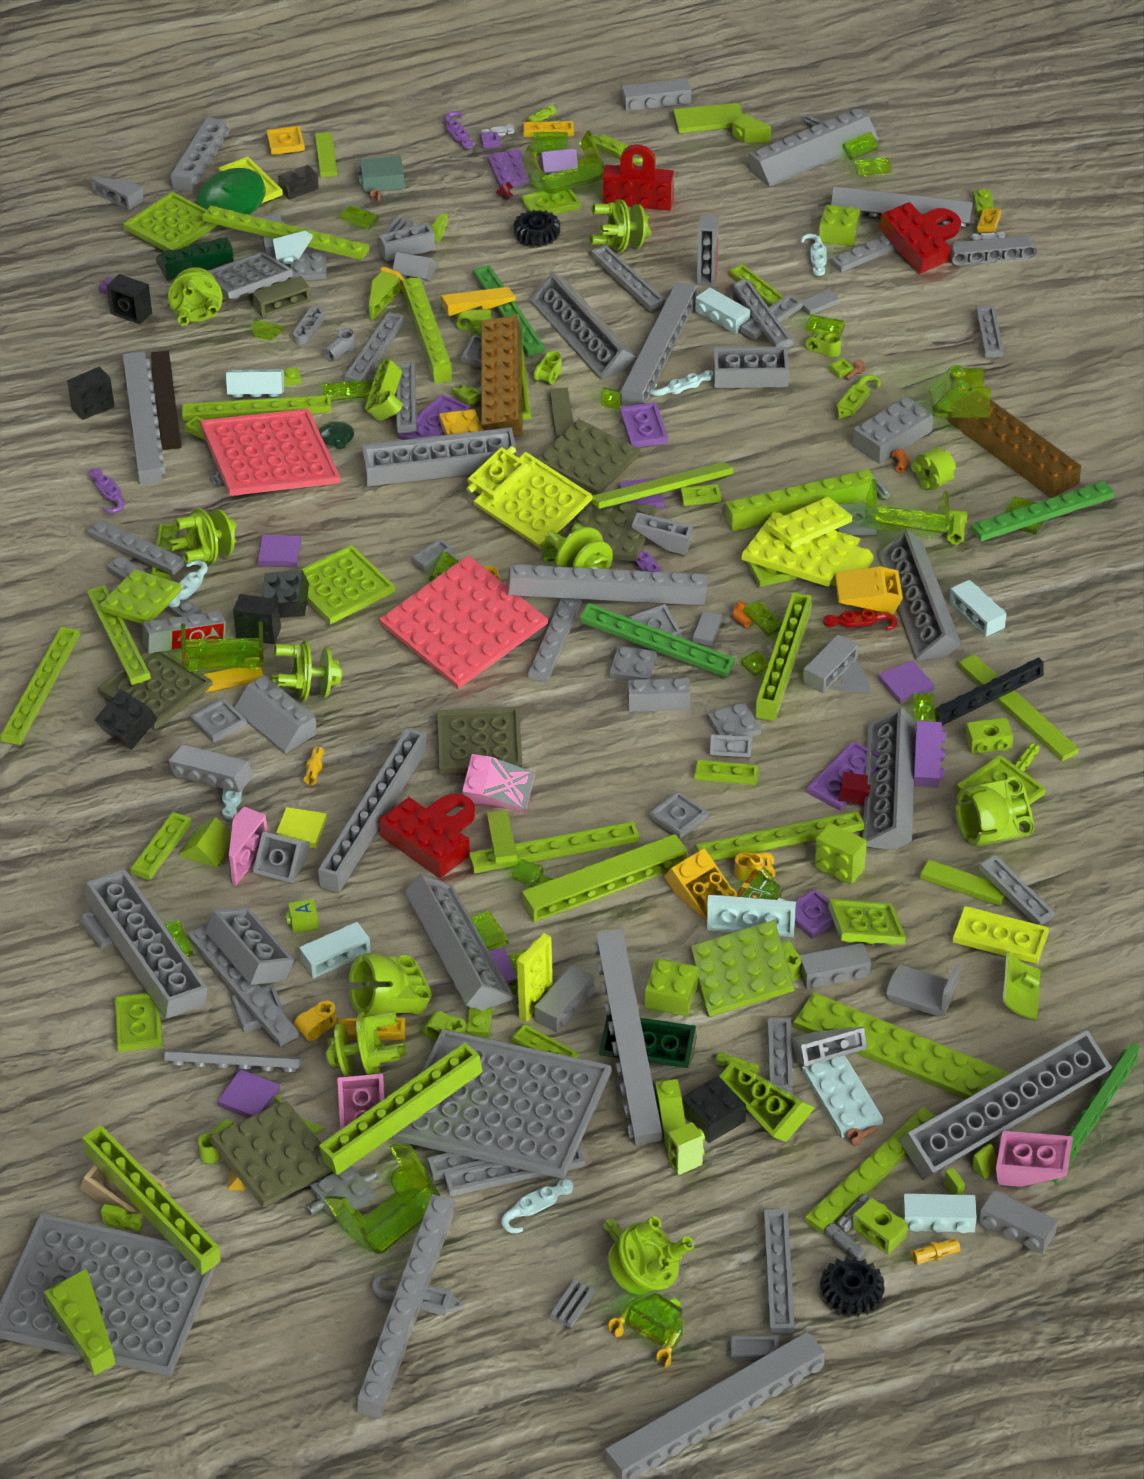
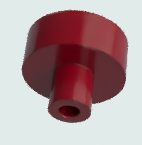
[496,182,513,200]

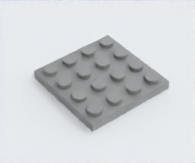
[208,251,293,299]

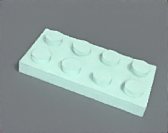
[707,895,796,937]
[802,1055,883,1138]

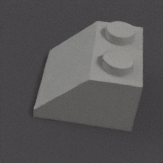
[393,252,439,283]
[253,831,310,883]

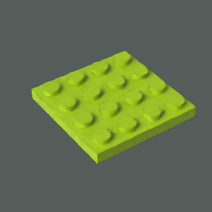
[123,192,219,252]
[300,544,396,625]
[691,920,795,1017]

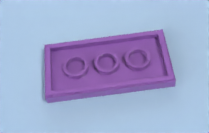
[398,394,472,440]
[806,741,881,811]

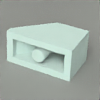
[273,231,312,264]

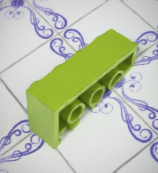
[719,1061,815,1142]
[44,1268,116,1376]

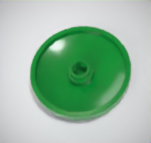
[197,168,266,215]

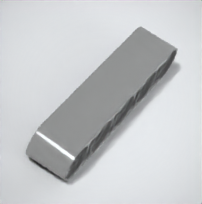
[950,236,1037,266]

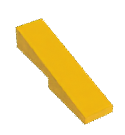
[441,287,516,316]

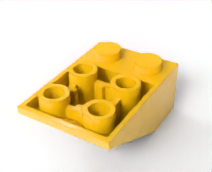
[835,566,903,614]
[664,848,738,922]

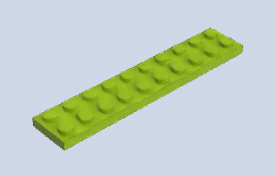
[793,992,1011,1099]

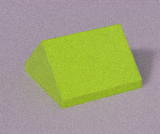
[180,817,231,868]

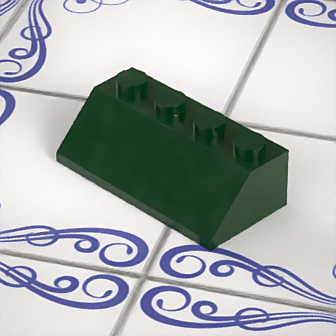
[156,237,234,281]
[599,1015,697,1068]

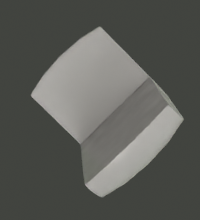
[887,964,960,1016]

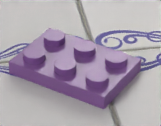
[488,149,534,187]
[620,402,668,448]

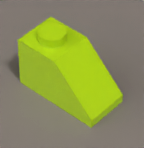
[732,114,771,143]

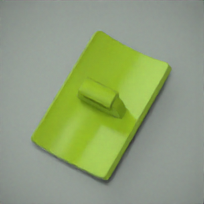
[1003,951,1041,1021]

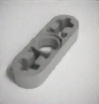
[293,307,324,345]

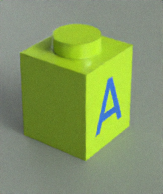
[285,899,319,933]

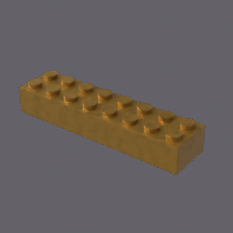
[481,315,523,436]
[948,390,1081,498]

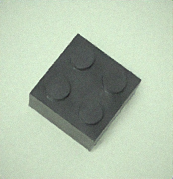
[107,274,152,324]
[67,366,115,420]
[261,570,309,618]
[233,594,281,644]
[95,689,158,750]
[682,1076,746,1143]

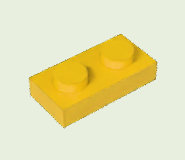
[977,208,1001,233]

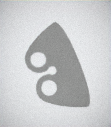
[830,659,870,692]

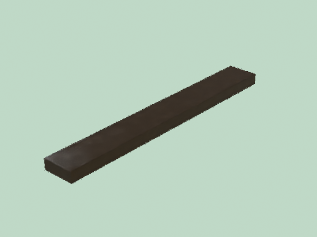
[151,350,182,450]

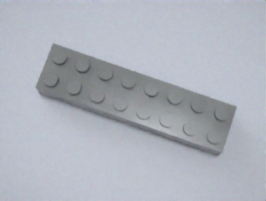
[85,870,208,1019]

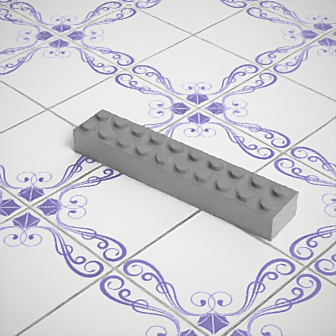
[899,1030,1112,1180]

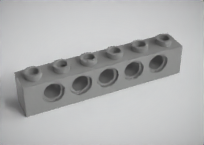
[171,117,229,192]

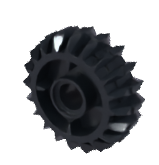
[513,209,560,247]
[820,1256,885,1318]

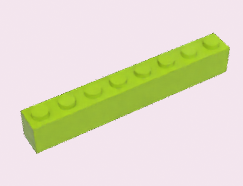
[403,277,452,384]
[726,469,877,532]
[756,592,812,721]
[522,834,687,923]
[319,1042,483,1175]
[82,1124,221,1275]

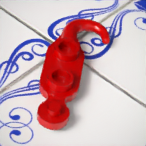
[823,609,898,630]

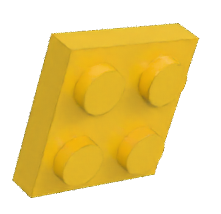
[266,126,305,155]
[439,409,483,435]

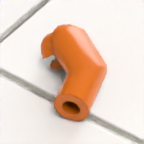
[891,449,909,473]
[732,601,752,628]

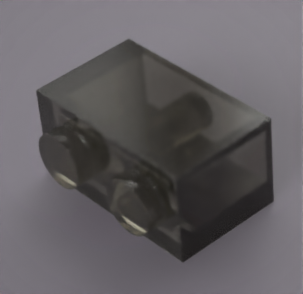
[278,165,319,200]

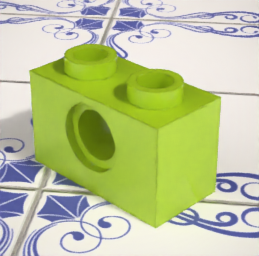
[965,718,1013,754]
[852,1198,908,1255]

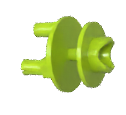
[589,199,652,253]
[168,267,222,326]
[167,508,237,566]
[545,523,613,569]
[270,641,342,702]
[326,1011,407,1077]
[608,1216,694,1295]

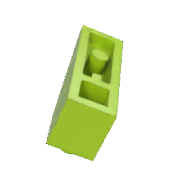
[369,271,401,321]
[655,1079,686,1153]

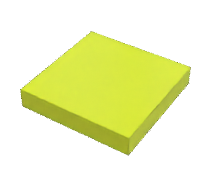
[277,807,327,849]

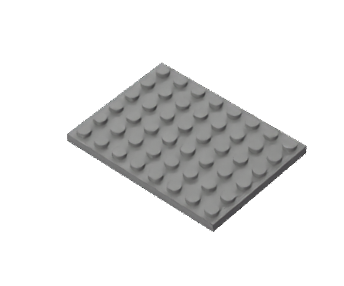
[392,1029,612,1179]
[0,1214,216,1377]

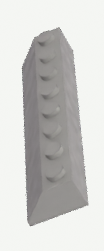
[749,108,878,187]
[831,186,973,228]
[530,272,636,379]
[362,427,517,486]
[878,529,961,660]
[863,708,916,850]
[405,873,514,1010]

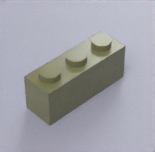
[252,276,311,317]

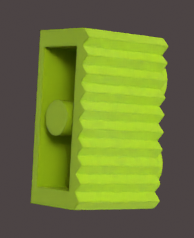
[668,1122,705,1175]

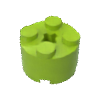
[911,446,956,490]

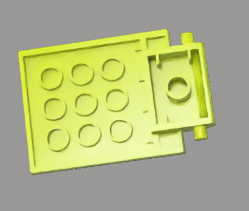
[466,446,593,549]
[741,512,874,587]

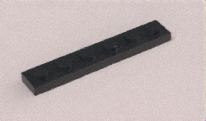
[935,657,1044,726]

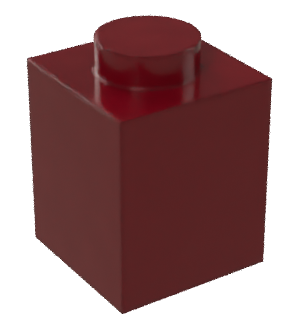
[838,772,871,805]

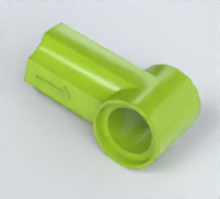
[456,309,491,330]
[947,510,968,545]
[198,1119,234,1164]

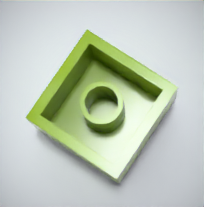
[819,204,861,246]
[815,823,867,885]
[645,958,699,1016]

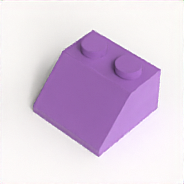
[538,149,578,178]

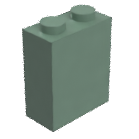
[357,156,405,192]

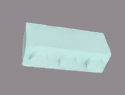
[695,288,750,334]
[226,369,285,397]
[949,580,1006,637]
[299,922,371,979]
[903,1194,976,1233]

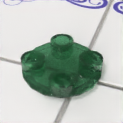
[319,421,354,449]

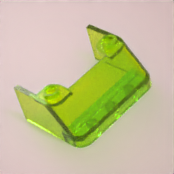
[522,130,605,194]
[928,365,991,417]
[865,479,950,538]
[181,622,264,671]
[324,1144,440,1254]

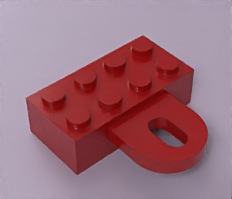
[602,144,674,211]
[878,202,961,274]
[379,794,475,879]

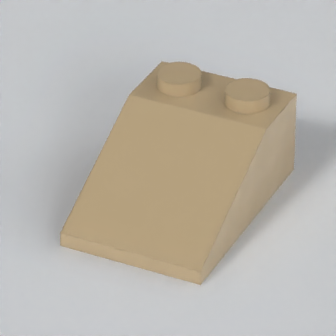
[80,1165,167,1217]

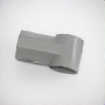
[323,328,356,362]

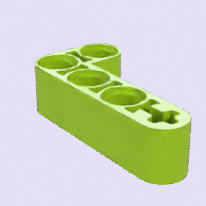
[365,358,403,422]

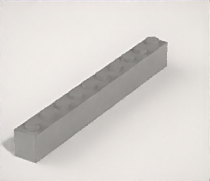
[620,282,698,406]
[123,351,165,485]
[507,564,708,605]
[318,728,427,893]
[593,929,663,1146]
[357,1194,455,1419]
[605,1331,825,1479]

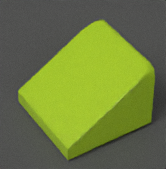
[972,1143,998,1179]

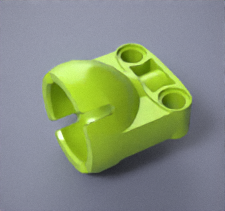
[955,776,1034,846]
[349,953,432,1016]

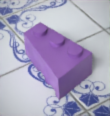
[914,721,946,787]

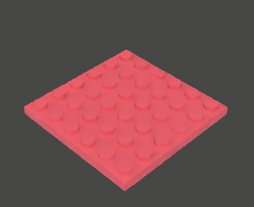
[200,409,340,496]
[379,555,548,689]

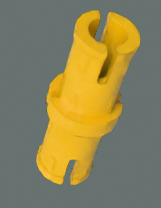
[303,747,325,785]
[911,1237,960,1265]

